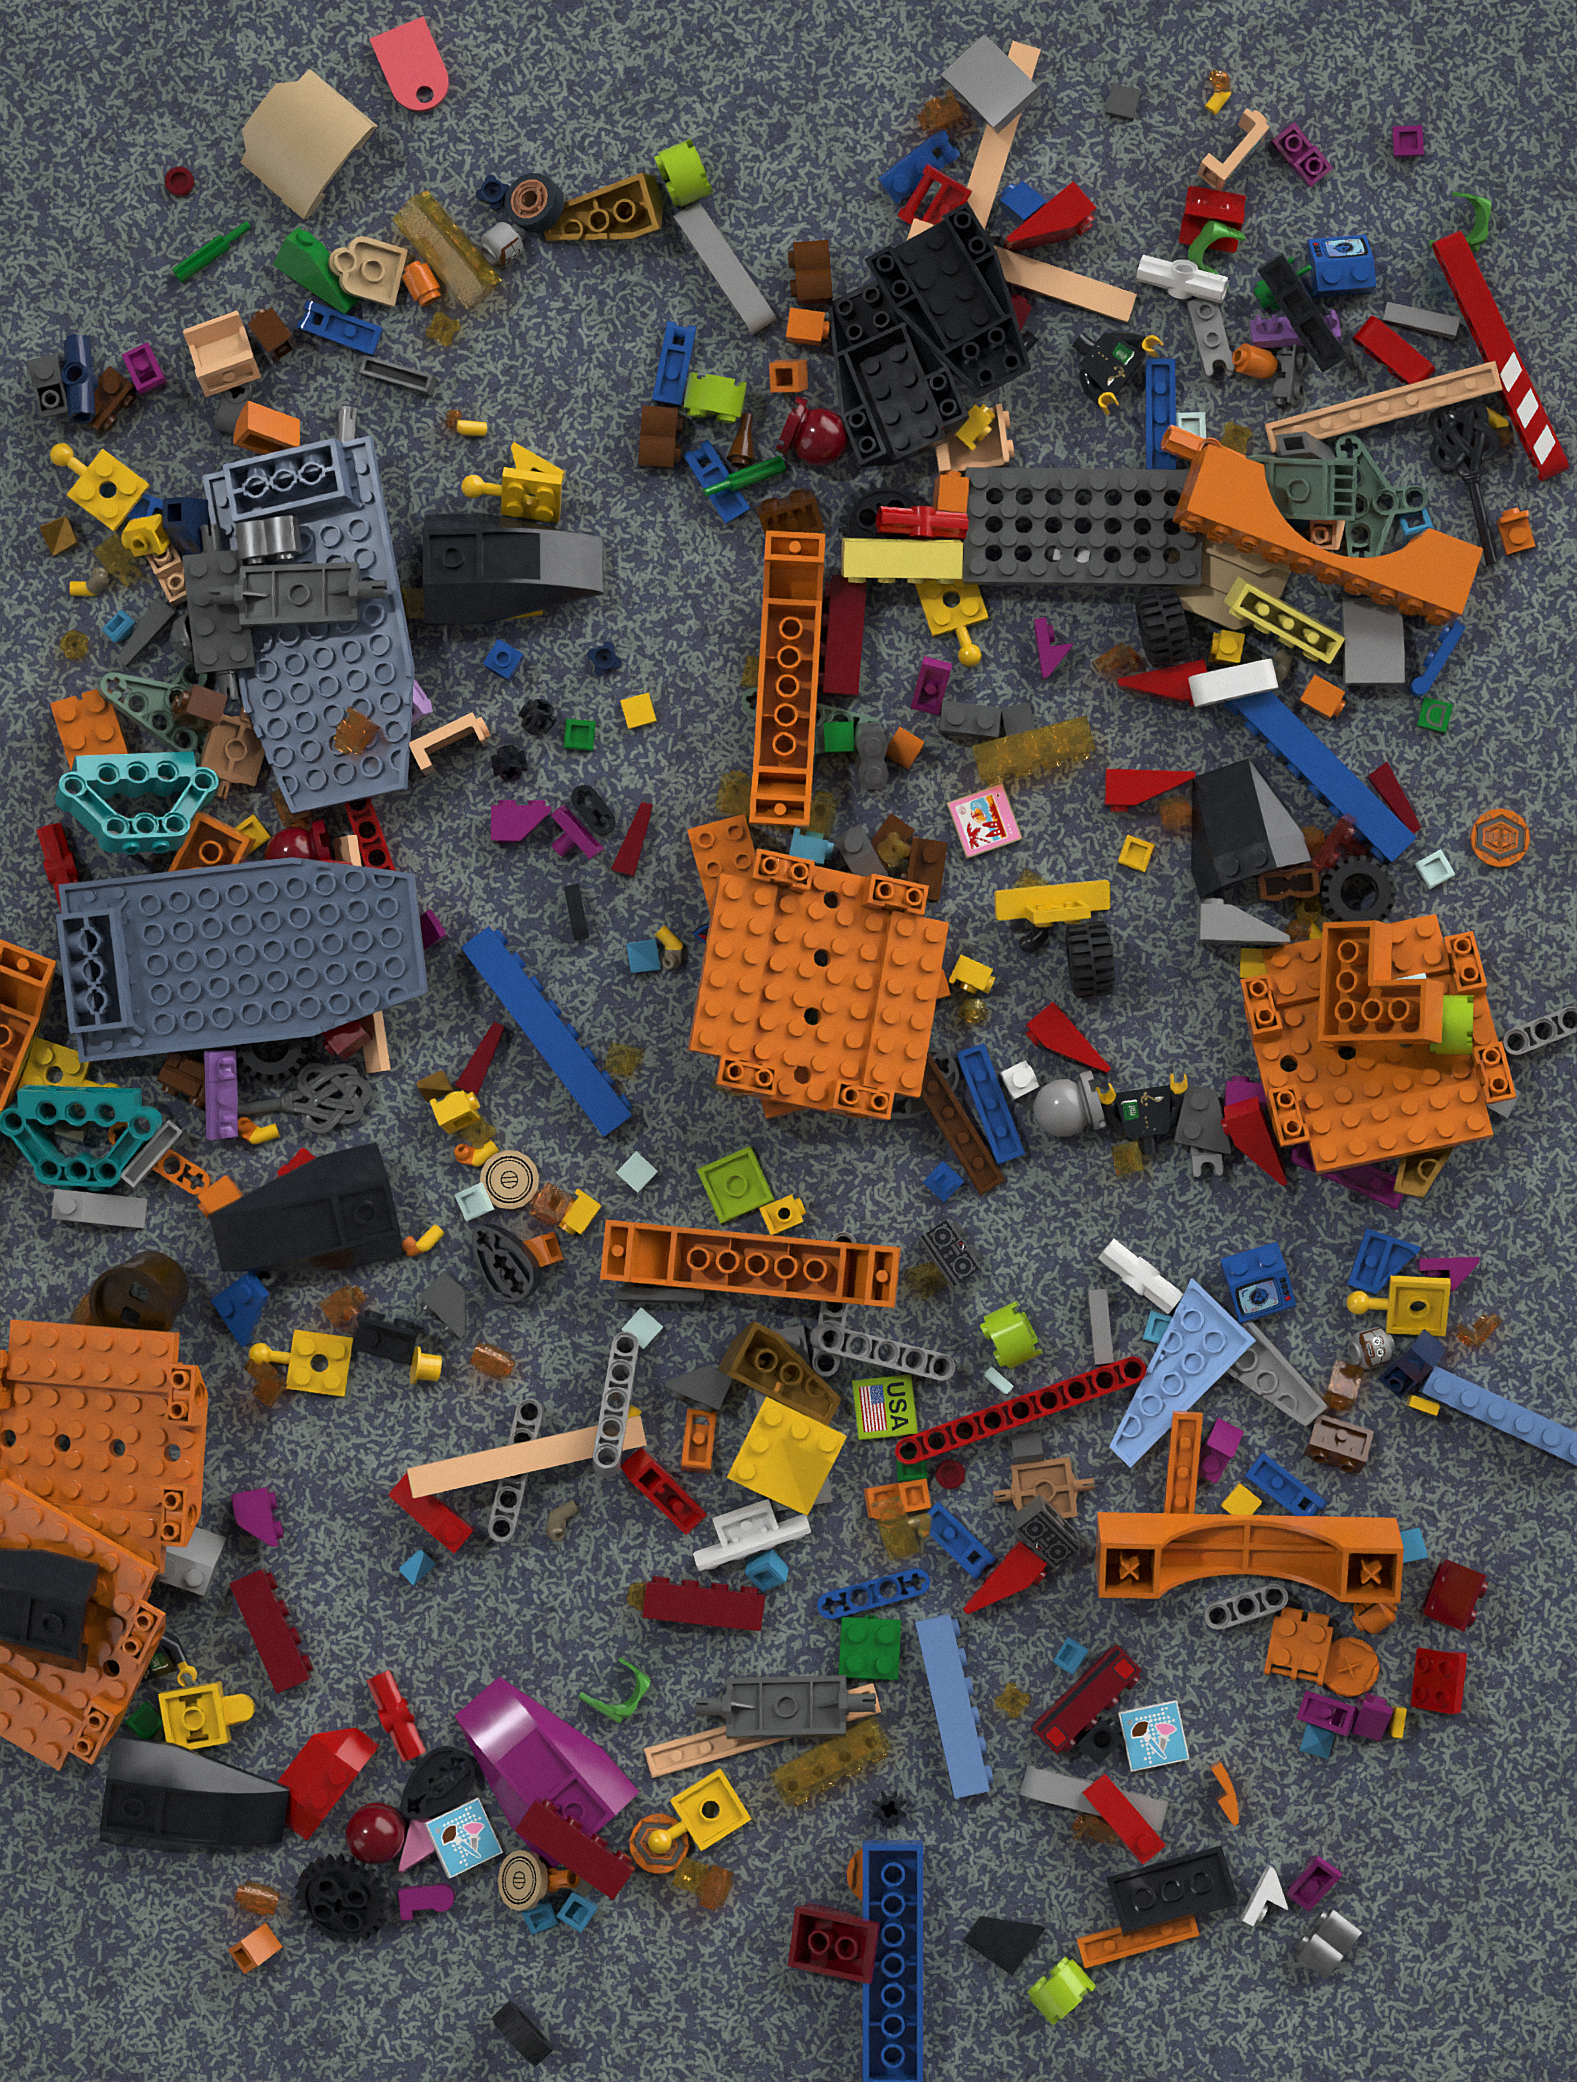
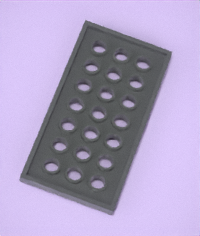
[963,467,1202,588]

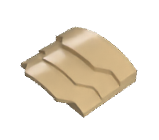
[240,69,377,219]
[1163,529,1291,631]

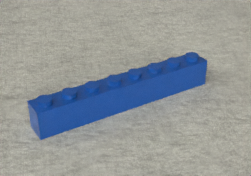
[1223,691,1417,865]
[461,926,634,1138]

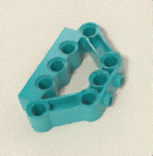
[55,751,219,855]
[0,1085,163,1191]

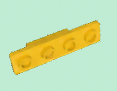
[994,880,1110,927]

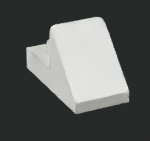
[1240,1864,1288,1926]

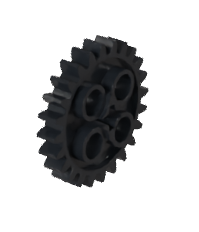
[838,480,927,545]
[295,1853,391,1944]

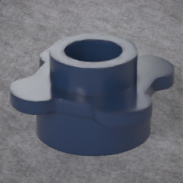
[476,175,510,210]
[587,641,622,676]

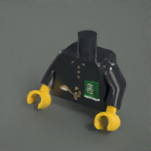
[1072,331,1164,415]
[1095,1074,1188,1155]
[108,1631,197,1687]

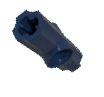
[61,334,98,424]

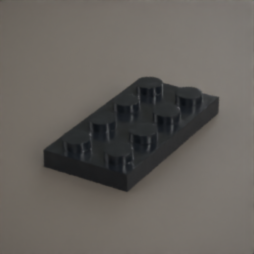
[1107,1845,1239,1937]

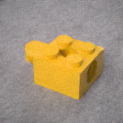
[158,1681,255,1749]

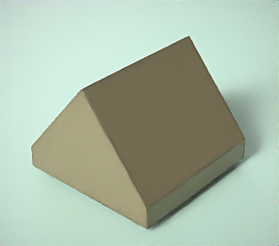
[55,1120,92,1145]

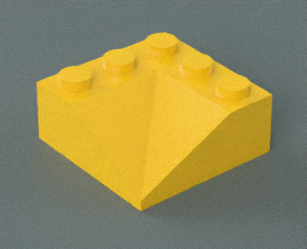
[726,1396,847,1516]

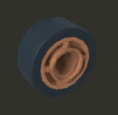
[505,173,564,233]

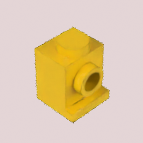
[955,404,996,451]
[121,514,171,557]
[1208,630,1245,666]
[948,955,995,995]
[430,1090,481,1135]
[558,1188,602,1236]
[759,1194,807,1235]

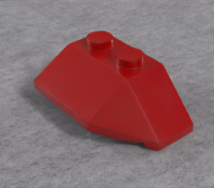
[277,1727,380,1841]

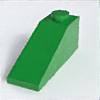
[272,227,360,315]

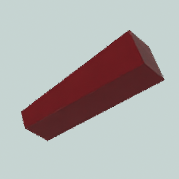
[1367,761,1422,834]
[611,801,653,877]
[455,1022,505,1095]

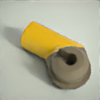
[70,567,109,596]
[655,925,683,970]

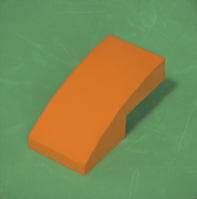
[863,1478,931,1518]
[1209,1760,1239,1826]

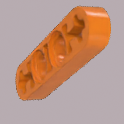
[108,1122,211,1195]

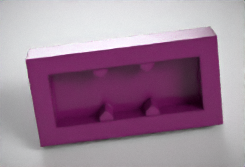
[551,805,605,859]

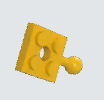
[50,443,150,532]
[461,467,563,523]
[914,564,989,667]
[17,1037,120,1109]
[1346,1275,1451,1336]
[248,1329,353,1397]
[648,1768,752,1854]

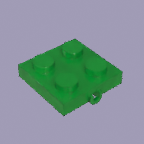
[838,1615,901,1681]

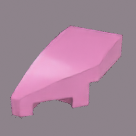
[398,1818,435,1874]

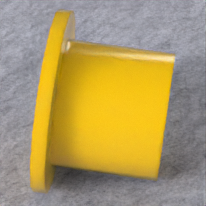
[410,1346,442,1385]

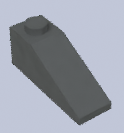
[834,824,889,877]

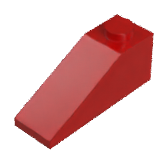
[1116,659,1207,706]
[1104,769,1195,813]
[1025,1002,1111,1074]
[1221,1096,1288,1186]
[620,1446,707,1535]
[388,1472,475,1554]
[962,1540,1047,1614]
[1081,1773,1166,1865]

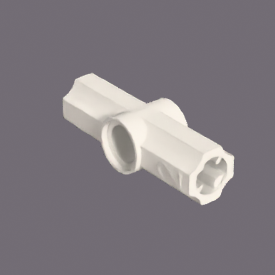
[1136,255,1229,304]
[1098,1239,1184,1314]

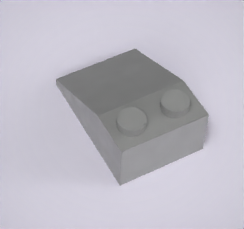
[1196,898,1290,946]

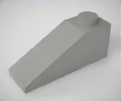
[51,1189,148,1228]

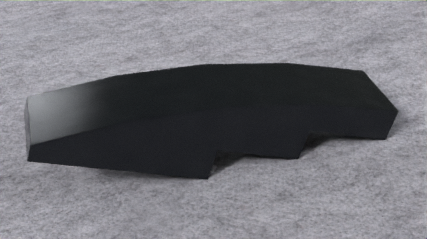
[1257,252,1348,373]

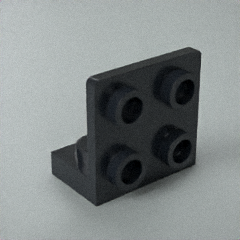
[352,1310,419,1364]

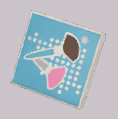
[1118,1700,1189,1772]
[424,1798,503,1878]

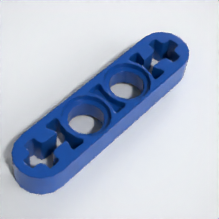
[817,1568,930,1619]

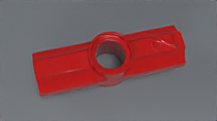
[876,506,969,540]
[36,822,80,913]
[366,1669,426,1762]

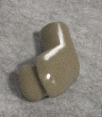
[1273,649,1294,684]
[546,1499,580,1542]

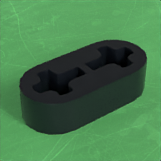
[571,785,616,835]
[564,883,589,941]

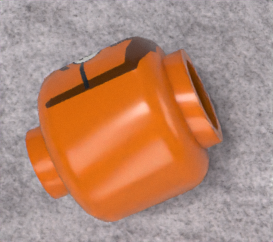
[1352,1603,1398,1635]

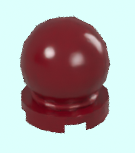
[775,396,849,467]
[265,819,332,861]
[345,1802,407,1865]

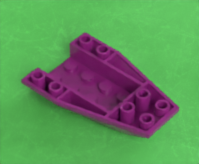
[455,1676,640,1869]

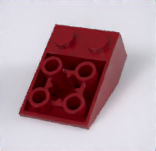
[1420,1557,1488,1632]

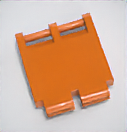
[1264,1607,1334,1686]

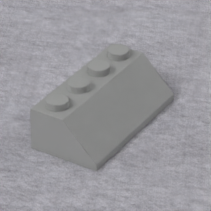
[155,1527,227,1596]

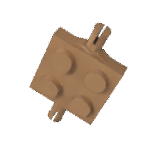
[198,701,265,800]
[993,1457,1095,1518]

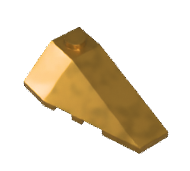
[544,172,663,241]
[1393,1146,1456,1199]
[718,1321,842,1426]

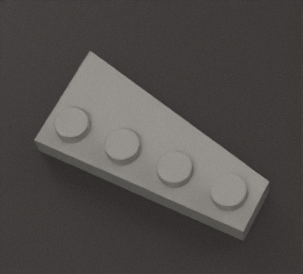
[1226,1321,1328,1427]

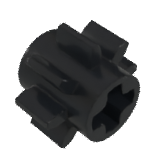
[518,699,557,735]
[491,745,528,782]
[872,1790,907,1827]

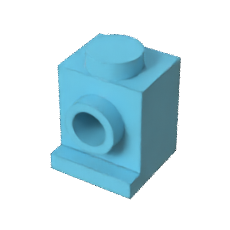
[789,828,834,866]

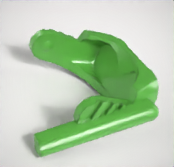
[1429,192,1491,253]
[1188,220,1246,292]
[578,1657,651,1723]

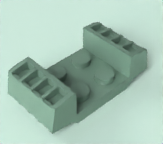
[1246,454,1357,521]

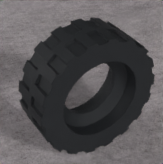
[491,2001,554,2066]

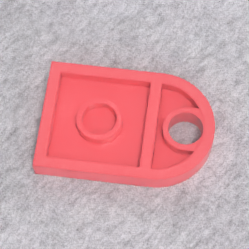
[370,16,449,112]

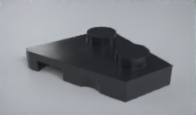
[963,1915,1045,1976]

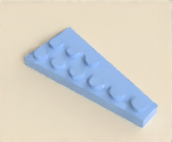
[1109,1278,1256,1468]

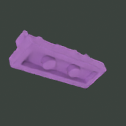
[1250,310,1341,348]
[204,1048,238,1140]

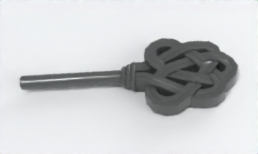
[198,1063,373,1134]

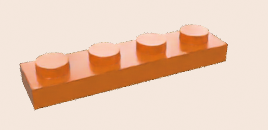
[1163,1410,1203,1514]
[1076,1917,1200,1968]

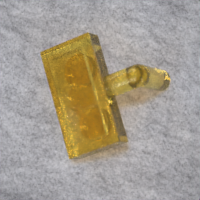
[871,1495,932,1560]

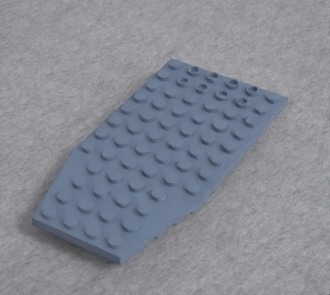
[202,436,415,815]
[56,857,428,1063]

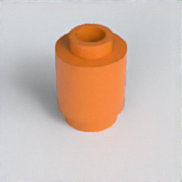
[402,261,441,307]
[1232,343,1278,380]

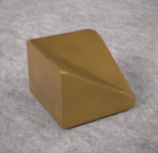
[39,515,80,557]
[416,1070,454,1103]

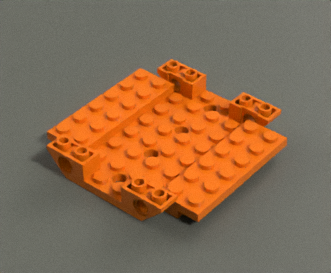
[687,848,949,1120]
[1240,914,1517,1175]
[0,1319,208,1574]
[0,1478,166,1771]

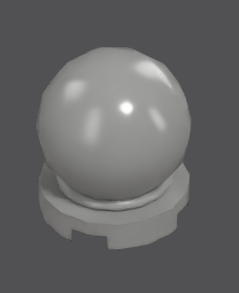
[1033,1070,1106,1137]

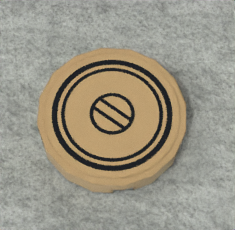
[480,1150,539,1209]
[498,1850,548,1911]

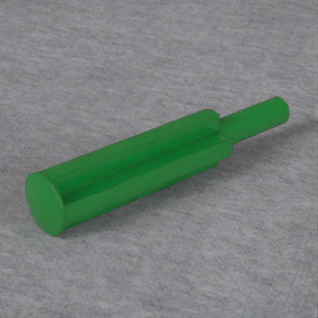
[172,221,251,283]
[702,455,786,497]

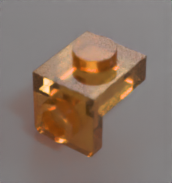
[243,1358,288,1408]

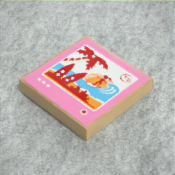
[947,783,1022,859]

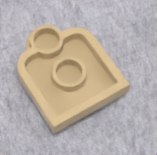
[328,236,408,308]

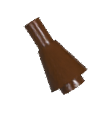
[726,413,755,469]

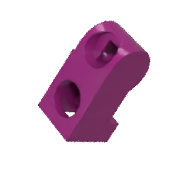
[398,1883,456,1920]

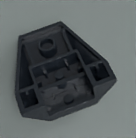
[1191,758,1312,899]

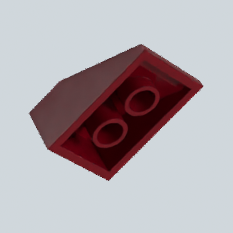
[788,1903,880,1984]

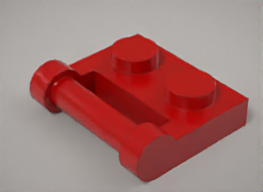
[897,164,972,225]

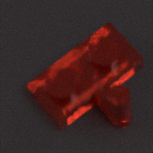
[1310,813,1368,872]

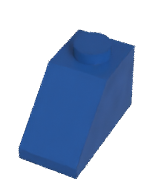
[999,181,1047,228]

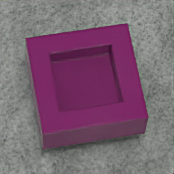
[1392,125,1424,158]

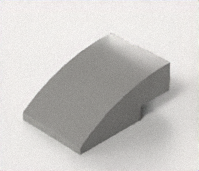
[941,35,1041,134]
[1342,598,1405,686]

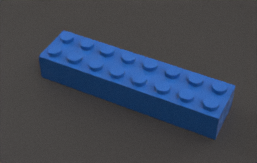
[862,1840,923,2082]

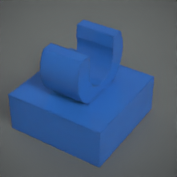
[922,1161,964,1202]

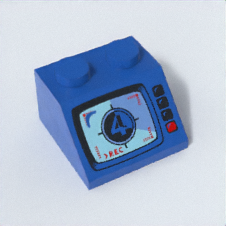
[1307,234,1376,298]
[1220,1242,1296,1324]

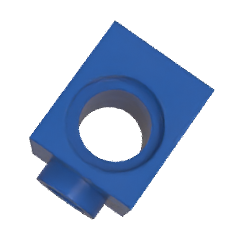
[482,639,525,683]

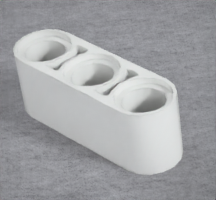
[1188,659,1279,707]

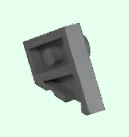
[1173,1084,1231,1155]

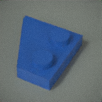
[1346,1228,1421,1294]
[210,1271,269,1348]

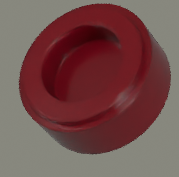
[165,166,195,197]
[935,1459,965,1489]

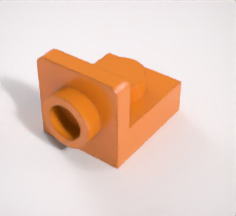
[1496,507,1535,555]

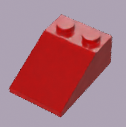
[1004,181,1096,252]

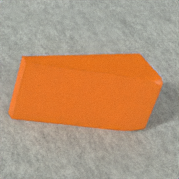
[681,1409,717,1474]

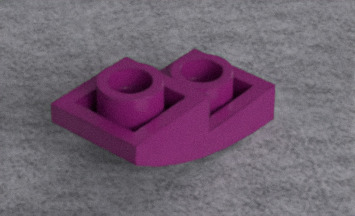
[1270,122,1333,187]

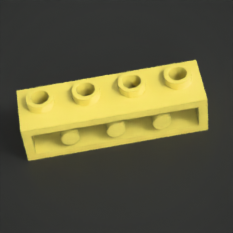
[841,538,963,584]
[1223,576,1345,664]

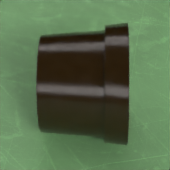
[89,1251,189,1332]

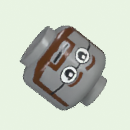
[479,222,524,266]
[1348,1327,1395,1370]

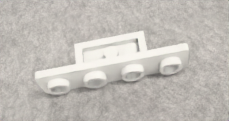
[693,1499,811,1571]

